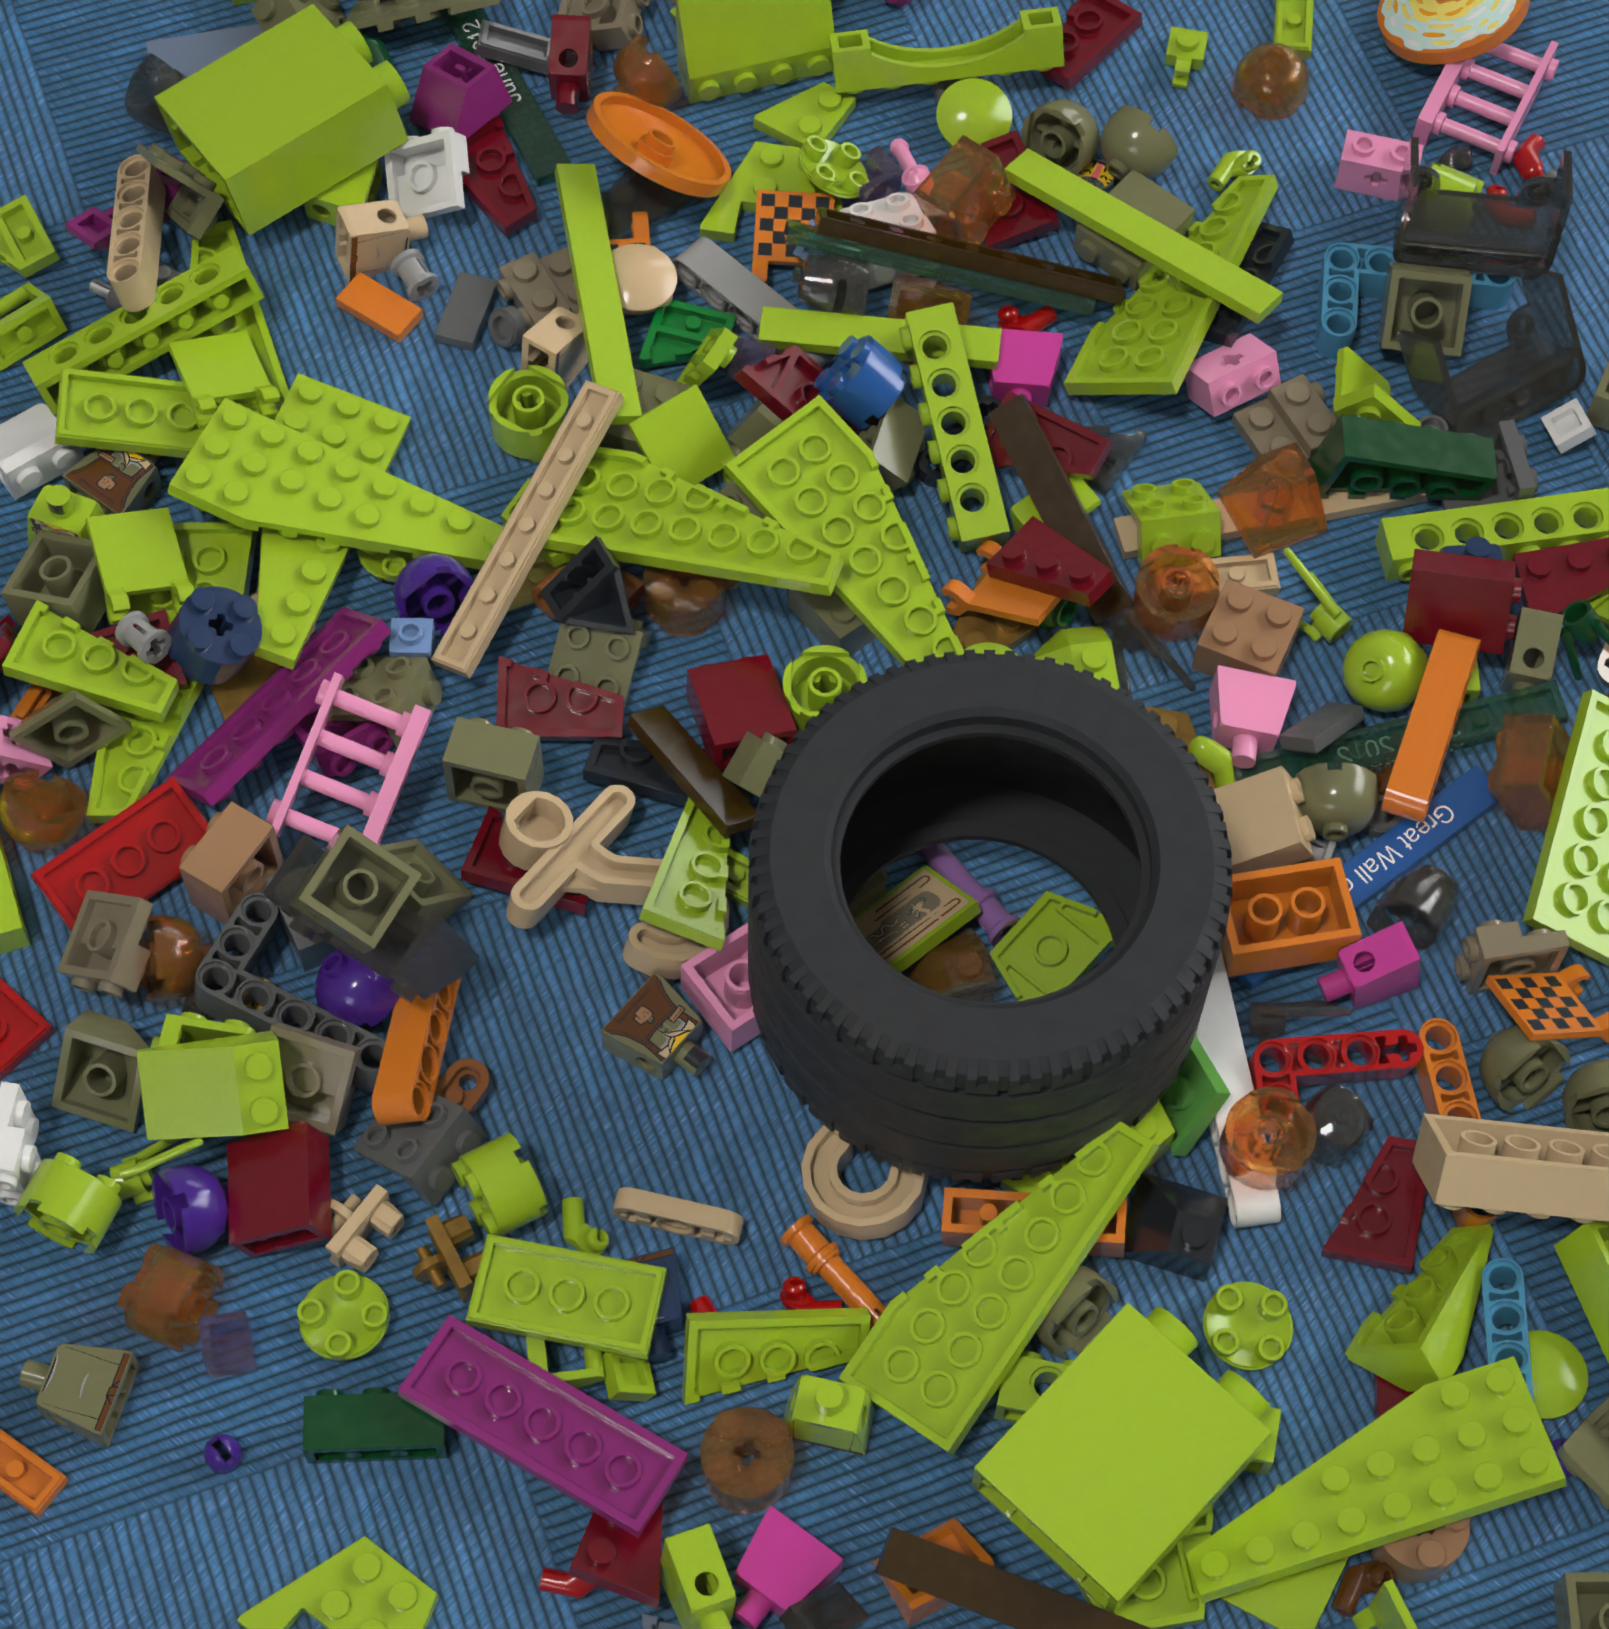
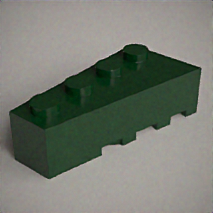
[1310,414,1497,501]

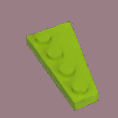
[639,798,730,951]
[681,1307,871,1405]

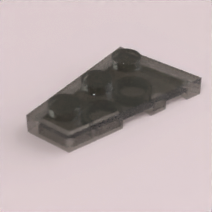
[601,167,706,240]

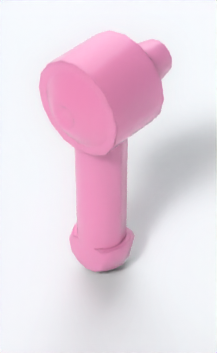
[890,138,935,202]

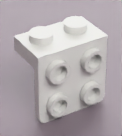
[840,192,939,290]
[0,403,85,500]

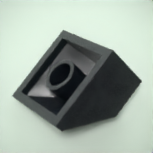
[1124,1172,1228,1282]

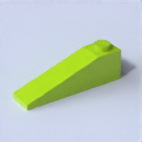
[1345,1224,1494,1392]

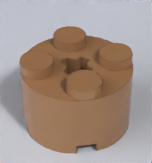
[1371,1517,1471,1584]

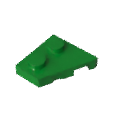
[639,300,737,368]

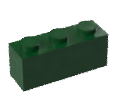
[303,1387,448,1464]

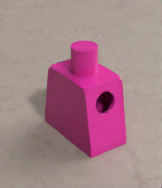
[987,329,1063,407]
[1316,921,1420,1009]
[733,1506,843,1629]

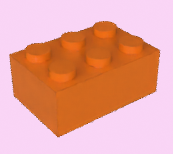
[1221,857,1362,977]

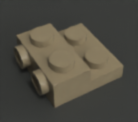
[558,0,650,51]
[496,246,578,331]
[1231,374,1339,482]
[57,890,153,999]
[1454,920,1570,995]
[270,1022,360,1137]

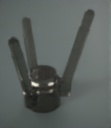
[1109,608,1196,700]
[1248,1000,1353,1065]

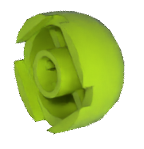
[1342,629,1428,713]

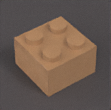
[1191,579,1305,677]
[179,801,284,925]

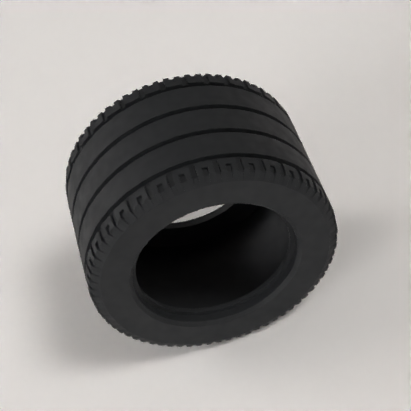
[748,649,1232,1183]

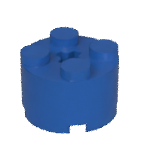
[814,335,909,430]

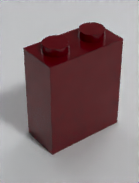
[1403,549,1523,655]
[686,654,797,771]
[227,1121,332,1258]

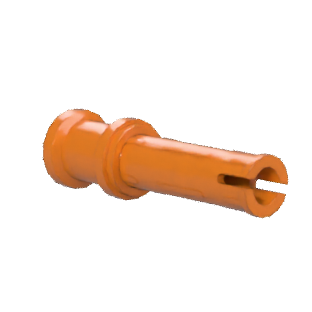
[780,1214,886,1330]

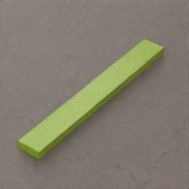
[1003,148,1283,324]
[554,164,642,425]

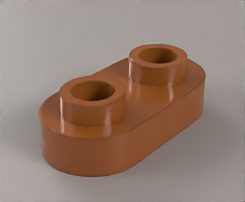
[435,1058,490,1116]

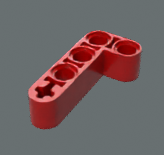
[1248,1029,1424,1132]

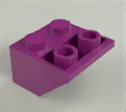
[410,43,513,139]

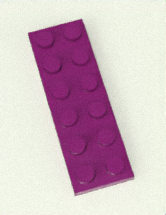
[165,607,392,807]
[398,1314,688,1538]

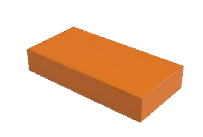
[335,272,424,344]

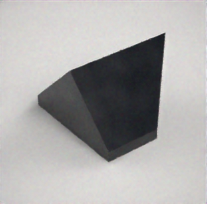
[540,536,635,635]

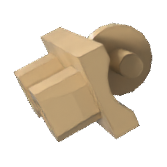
[325,1184,405,1273]

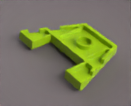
[700,141,843,243]
[989,891,1115,1001]
[1075,1504,1214,1629]
[237,1536,438,1629]

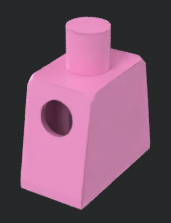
[1209,665,1296,769]

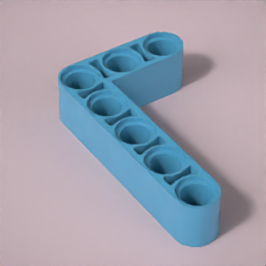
[1316,242,1518,359]
[1482,1258,1534,1402]

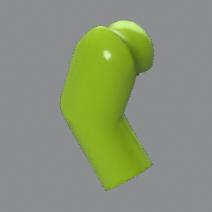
[562,1197,609,1255]

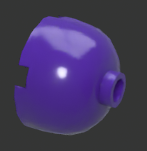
[393,553,474,636]
[314,945,404,1027]
[152,1164,228,1258]

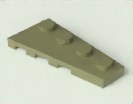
[344,0,501,32]

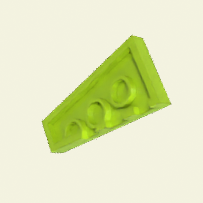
[2,600,179,723]

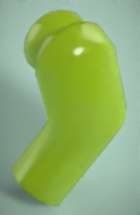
[1206,150,1261,192]
[1189,735,1235,788]

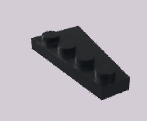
[1204,222,1295,348]
[583,738,755,806]

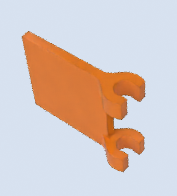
[941,540,1061,626]

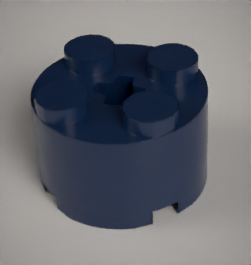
[167,586,262,684]

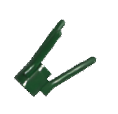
[1560,600,1609,680]

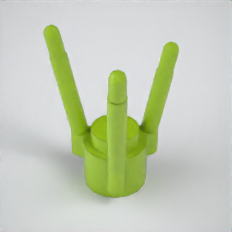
[1283,548,1353,644]
[109,1138,204,1205]

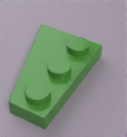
[1161,1035,1231,1157]

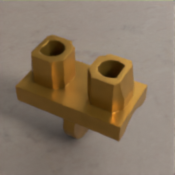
[412,1214,483,1304]

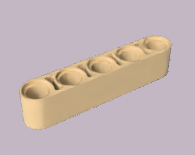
[106,154,166,312]

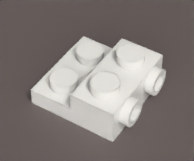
[384,127,470,219]
[0,1082,41,1207]

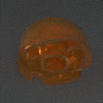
[613,34,686,109]
[1232,42,1309,120]
[0,771,88,852]
[138,915,210,1003]

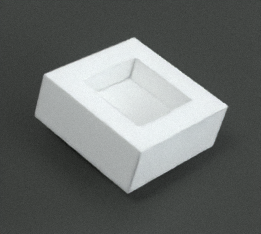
[1541,398,1597,454]

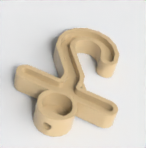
[499,785,729,980]
[801,1125,930,1241]

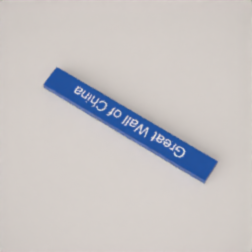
[1237,765,1505,991]

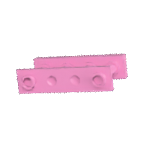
[1411,41,1560,176]
[266,672,432,845]

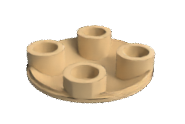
[611,244,677,314]

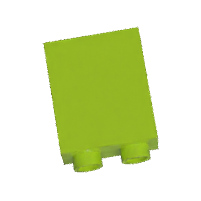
[154,4,410,236]
[971,1303,1272,1614]

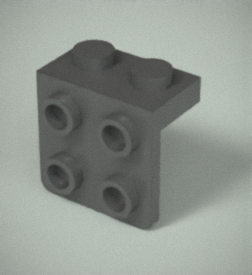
[1440,419,1538,510]
[354,1094,488,1207]

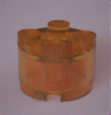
[1133,544,1219,641]
[643,566,727,637]
[1219,1087,1317,1190]
[118,1243,224,1352]
[700,1407,794,1514]

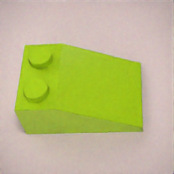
[136,1030,289,1140]

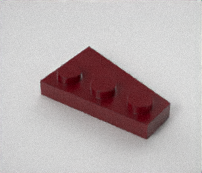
[1040,0,1142,90]
[985,391,1114,480]
[986,516,1114,607]

